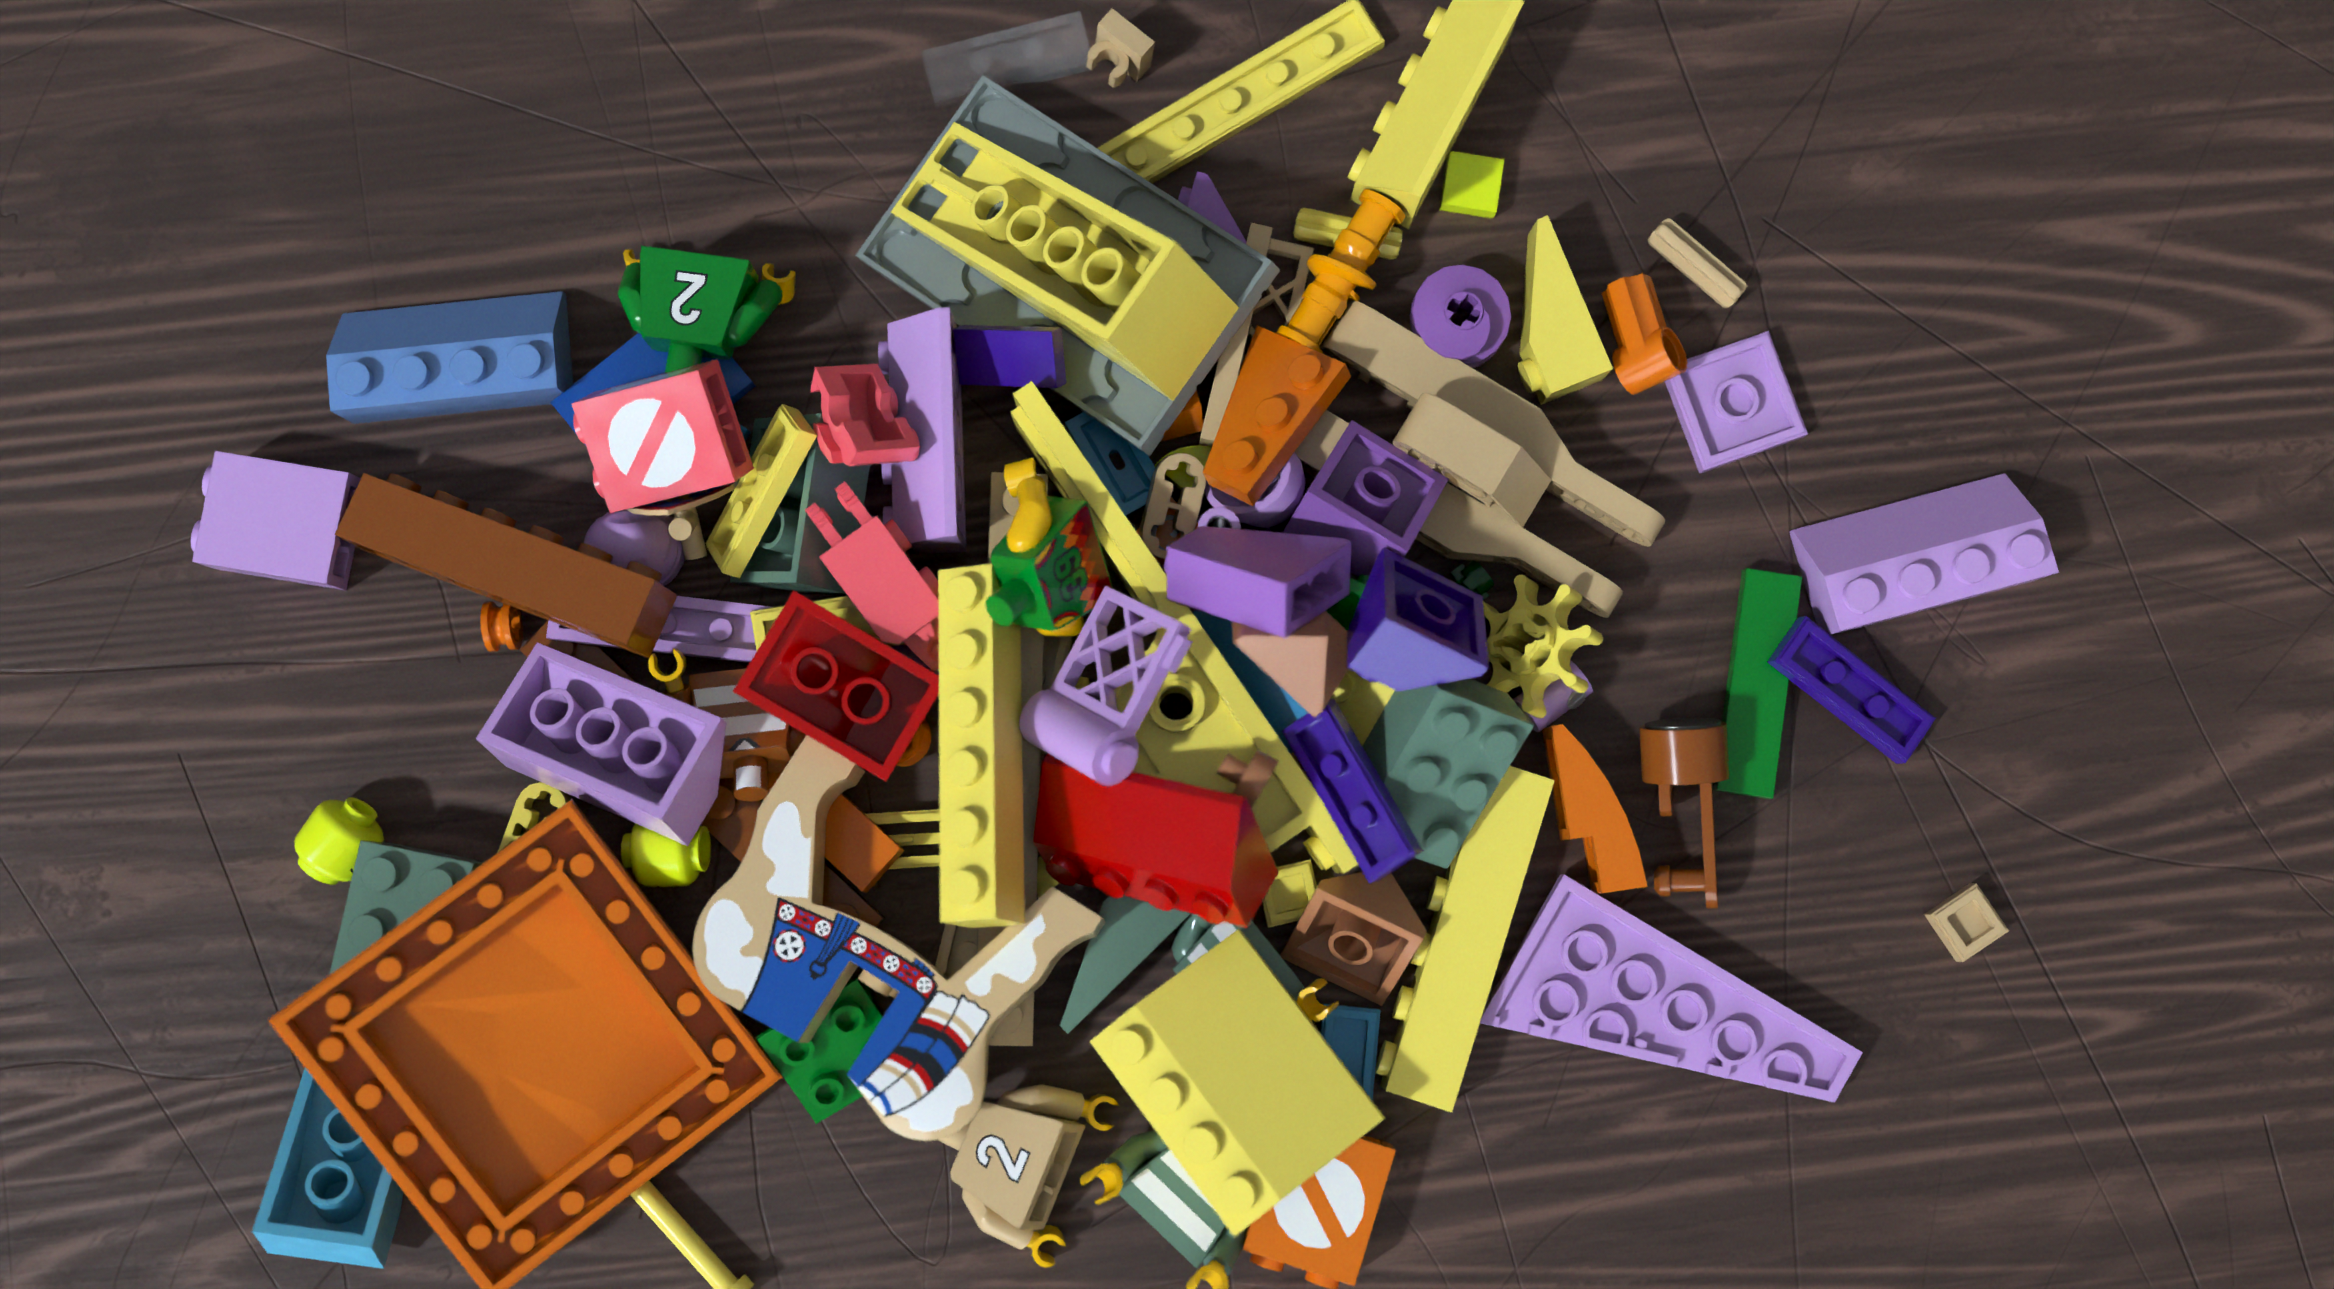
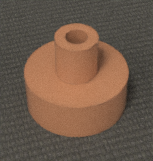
[1217,749,1278,809]

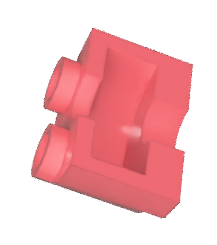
[811,364,920,466]

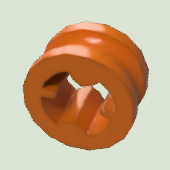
[480,601,523,652]

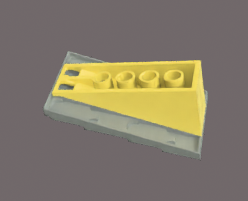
[856,75,1280,456]

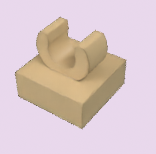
[1086,8,1155,88]

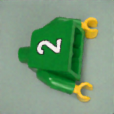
[618,246,796,373]

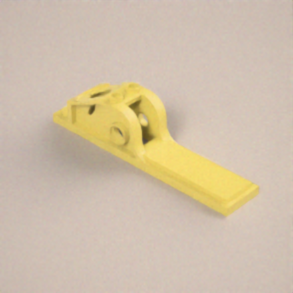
[1010,381,1358,874]

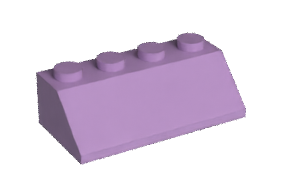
[878,307,967,554]
[1789,473,2059,635]
[476,642,726,846]

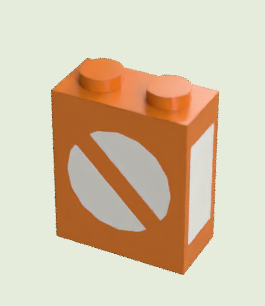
[1242,1135,1396,1289]

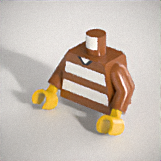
[648,648,806,802]

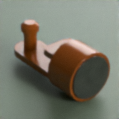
[1639,718,1729,909]

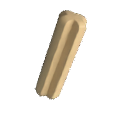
[1648,218,1747,308]

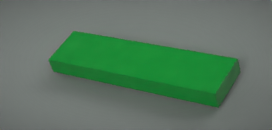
[1713,568,1802,799]

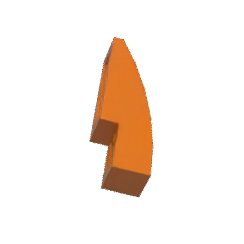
[1542,724,1648,893]

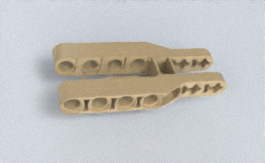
[1295,300,1666,618]

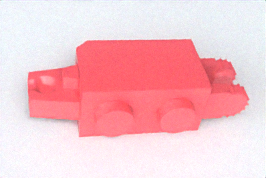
[805,481,939,672]

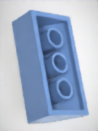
[326,291,573,424]

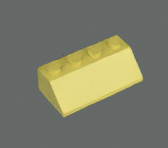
[1348,0,1525,230]

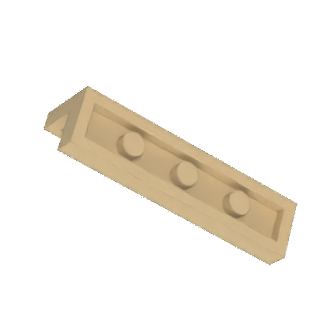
[1199,223,1314,447]

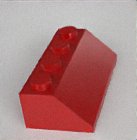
[1033,753,1279,928]

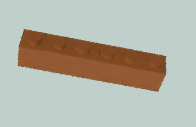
[334,473,678,658]

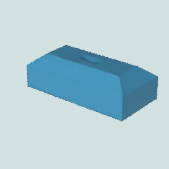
[1065,412,1155,518]

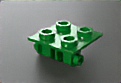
[756,977,883,1124]

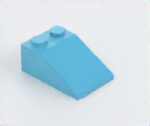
[252,1068,404,1269]

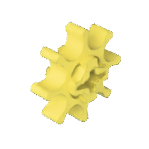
[1483,575,1603,718]

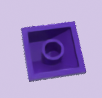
[1347,548,1489,692]

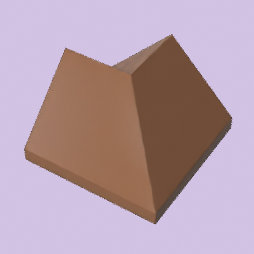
[1232,611,1349,718]
[1280,872,1427,1006]

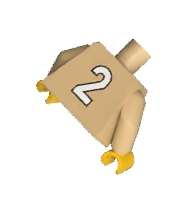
[938,1084,1119,1268]

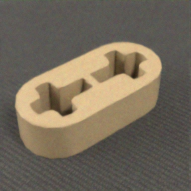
[1139,453,1206,559]

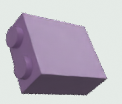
[191,451,361,590]

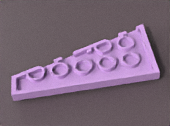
[1480,874,1863,1102]

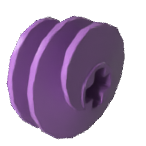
[1410,264,1511,368]

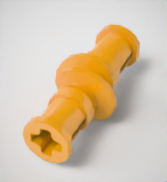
[1276,189,1406,353]

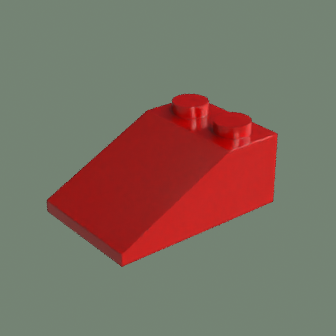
[733,590,939,781]

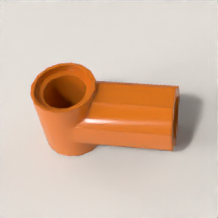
[1602,273,1687,395]

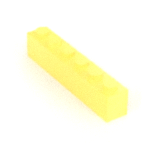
[938,564,1025,928]
[1375,766,1555,1112]

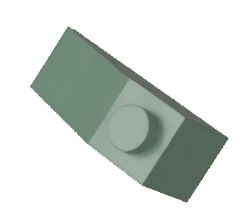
[1060,896,1191,1034]

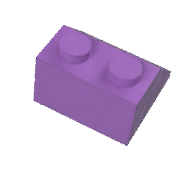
[1284,420,1449,576]

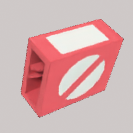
[572,359,754,513]

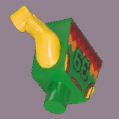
[985,458,1113,636]

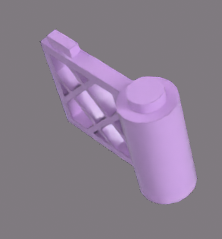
[1019,585,1192,786]

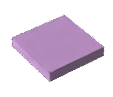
[1665,331,1808,474]

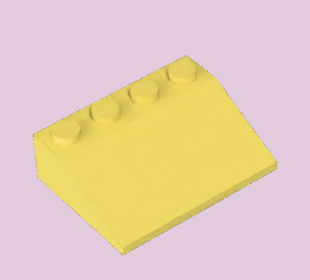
[1090,929,1385,1237]

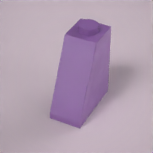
[1164,526,1352,638]

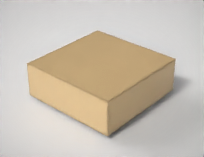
[1924,883,2009,962]

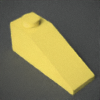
[1518,215,1613,405]

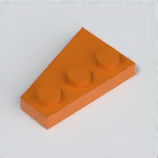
[1202,325,1351,506]

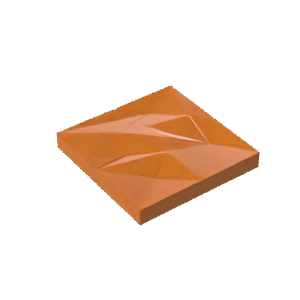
[268,799,782,1289]

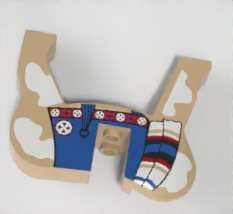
[693,735,1106,1141]

